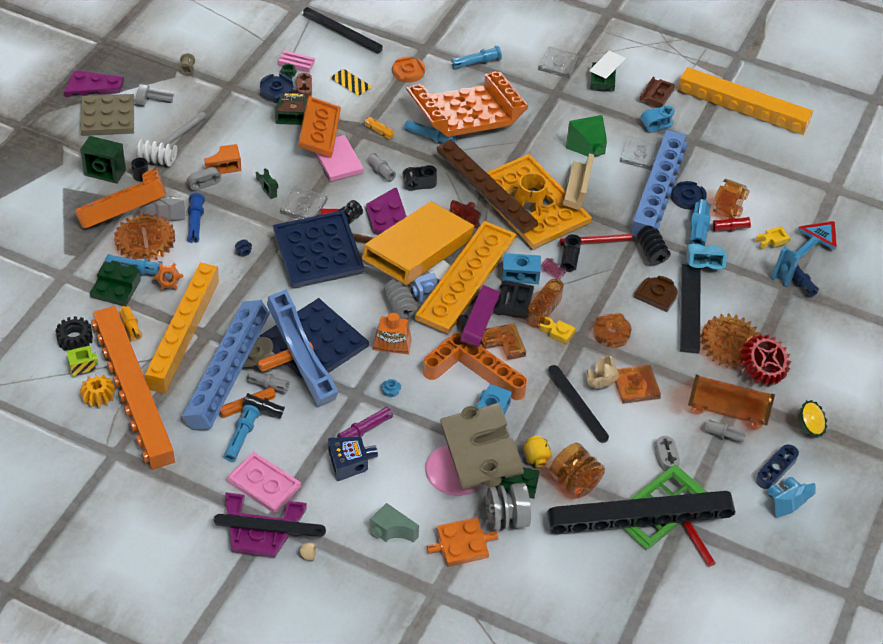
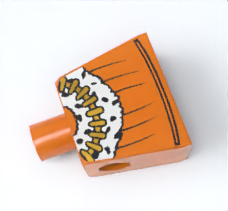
[373,313,412,355]

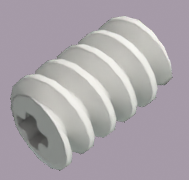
[137,139,177,167]

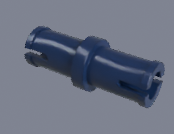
[793,264,819,297]

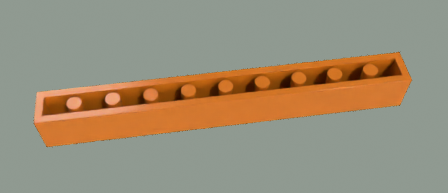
[91,306,175,470]

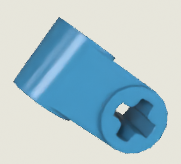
[640,106,675,132]

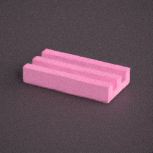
[278,50,315,72]

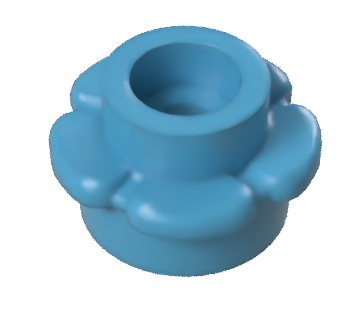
[382,379,401,397]

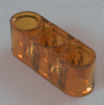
[527,279,564,327]

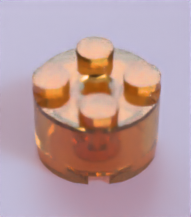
[713,178,750,219]

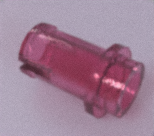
[542,258,566,280]

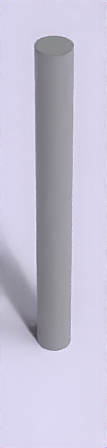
[157,112,207,148]

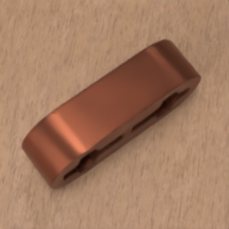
[297,73,312,99]

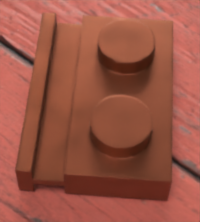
[639,77,675,108]

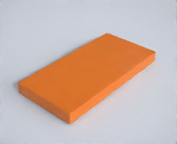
[298,96,341,158]

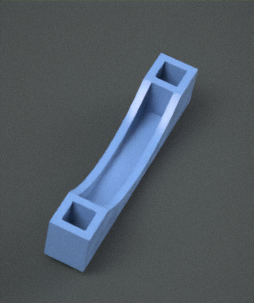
[267,289,338,407]

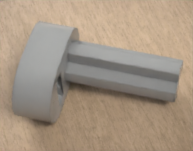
[135,84,174,106]

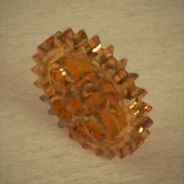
[114,213,175,261]
[700,313,761,370]

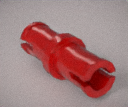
[713,217,751,232]

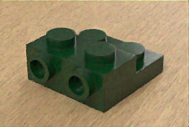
[90,261,141,307]

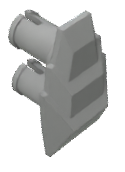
[140,195,185,221]

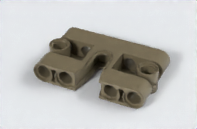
[440,403,524,490]

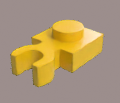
[755,226,791,249]
[539,317,576,345]

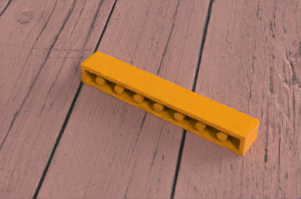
[678,67,813,135]
[145,262,219,394]

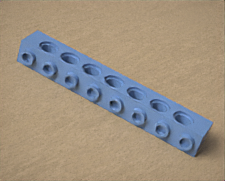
[631,130,688,235]
[182,300,270,430]

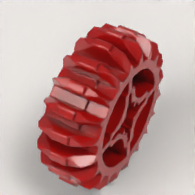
[739,334,791,386]

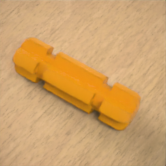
[365,117,395,139]

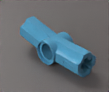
[689,199,711,246]

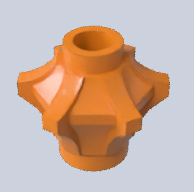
[153,263,183,290]

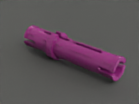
[337,406,393,437]

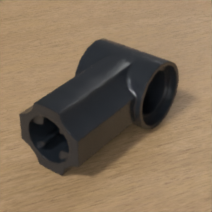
[560,234,582,272]

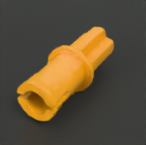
[119,306,142,341]

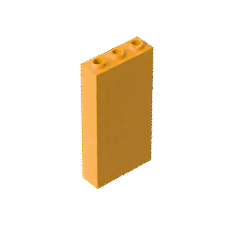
[362,201,474,285]

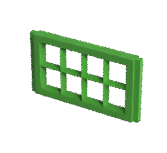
[623,464,707,550]

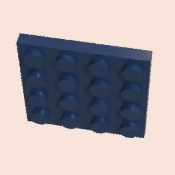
[273,210,365,288]
[260,298,369,380]

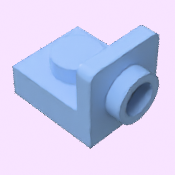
[411,273,437,303]

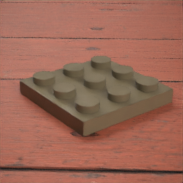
[81,94,134,136]

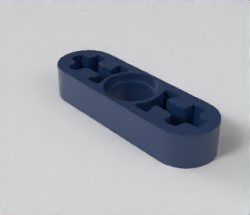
[756,444,799,489]

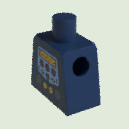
[328,436,378,481]

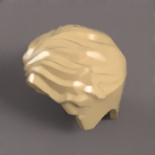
[587,356,619,389]

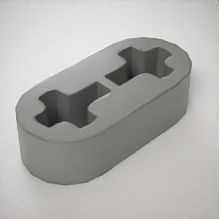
[187,167,222,191]
[656,436,680,471]

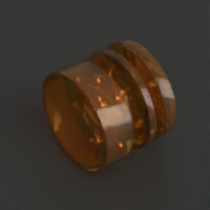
[549,443,605,498]

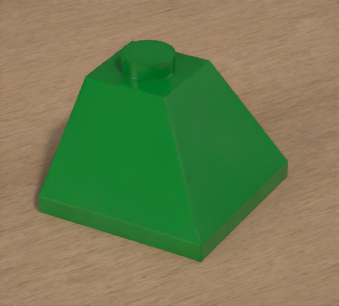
[566,115,607,157]

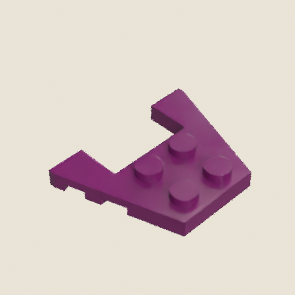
[225,492,307,558]

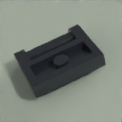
[493,280,534,318]

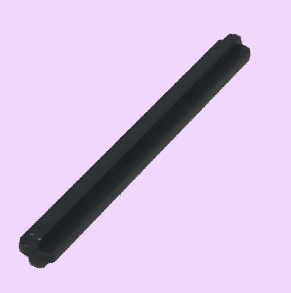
[303,7,383,54]

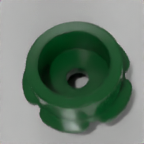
[280,63,297,78]

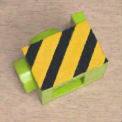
[66,346,98,378]

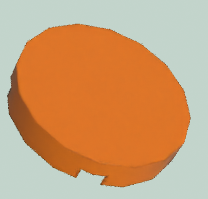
[392,56,425,82]

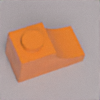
[204,144,242,174]

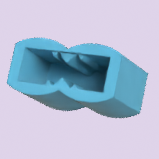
[686,244,727,269]

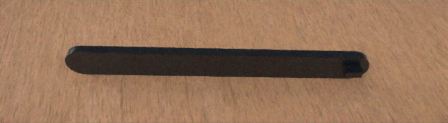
[548,365,609,443]
[213,514,326,537]

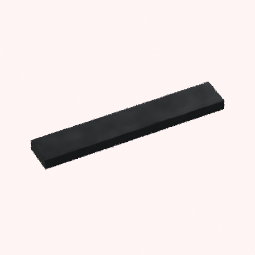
[680,264,701,354]

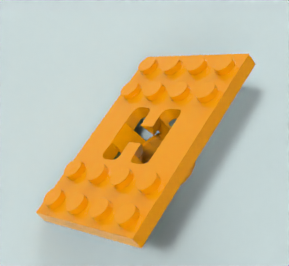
[480,154,592,249]

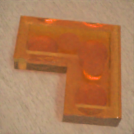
[481,323,526,360]

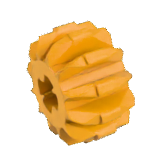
[80,374,115,408]

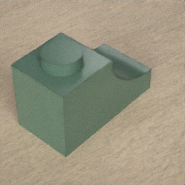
[370,503,419,543]

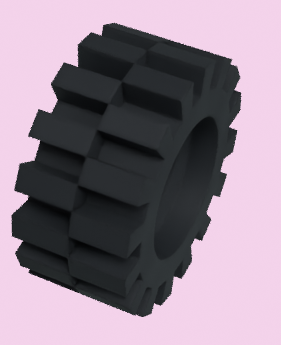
[56,316,93,351]

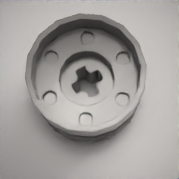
[486,483,531,531]

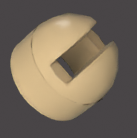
[300,543,316,561]

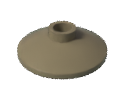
[243,337,273,367]

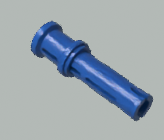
[187,193,205,243]

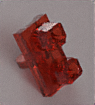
[449,200,481,228]

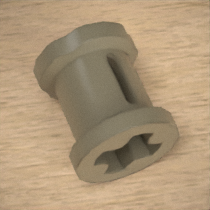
[179,53,195,76]

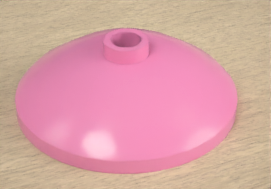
[426,445,484,496]

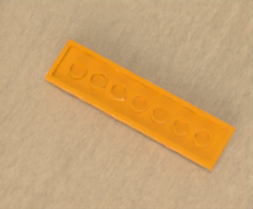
[415,221,517,334]

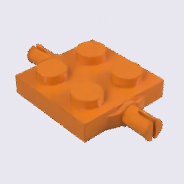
[426,517,498,567]

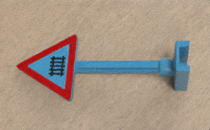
[771,221,837,287]

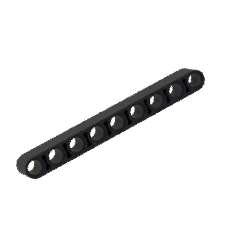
[547,491,736,534]

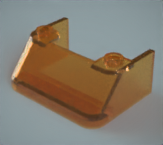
[688,374,775,428]

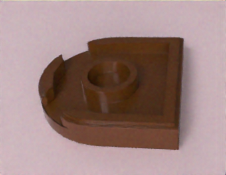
[634,276,678,312]

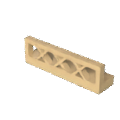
[563,153,594,210]

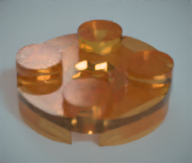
[593,313,632,348]

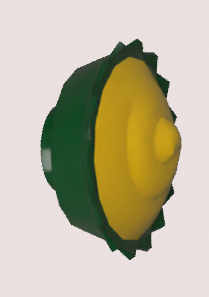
[797,400,828,437]

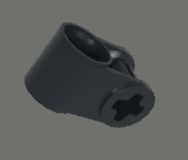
[402,165,437,191]

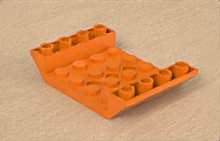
[407,71,528,137]

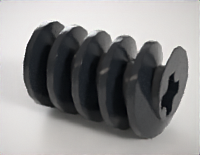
[637,226,671,265]

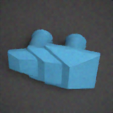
[767,477,816,518]

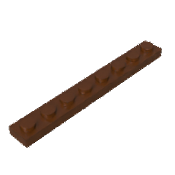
[437,139,538,234]

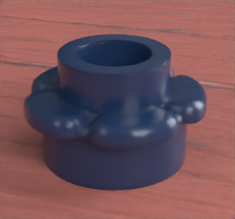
[235,239,252,256]

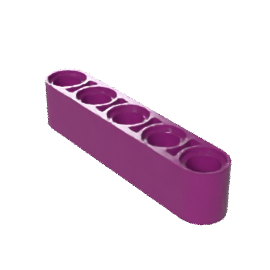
[460,285,500,348]

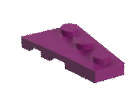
[64,70,124,97]

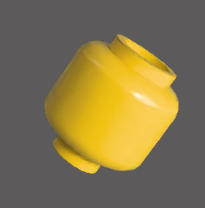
[523,436,552,468]

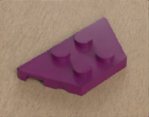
[366,187,407,235]

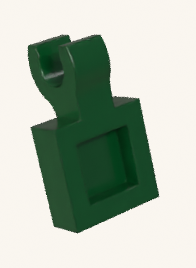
[256,168,278,199]

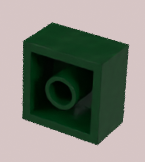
[80,135,126,184]

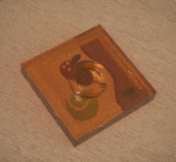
[615,365,661,404]

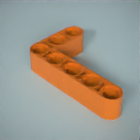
[74,168,166,228]
[423,333,527,400]

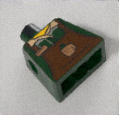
[275,89,307,125]

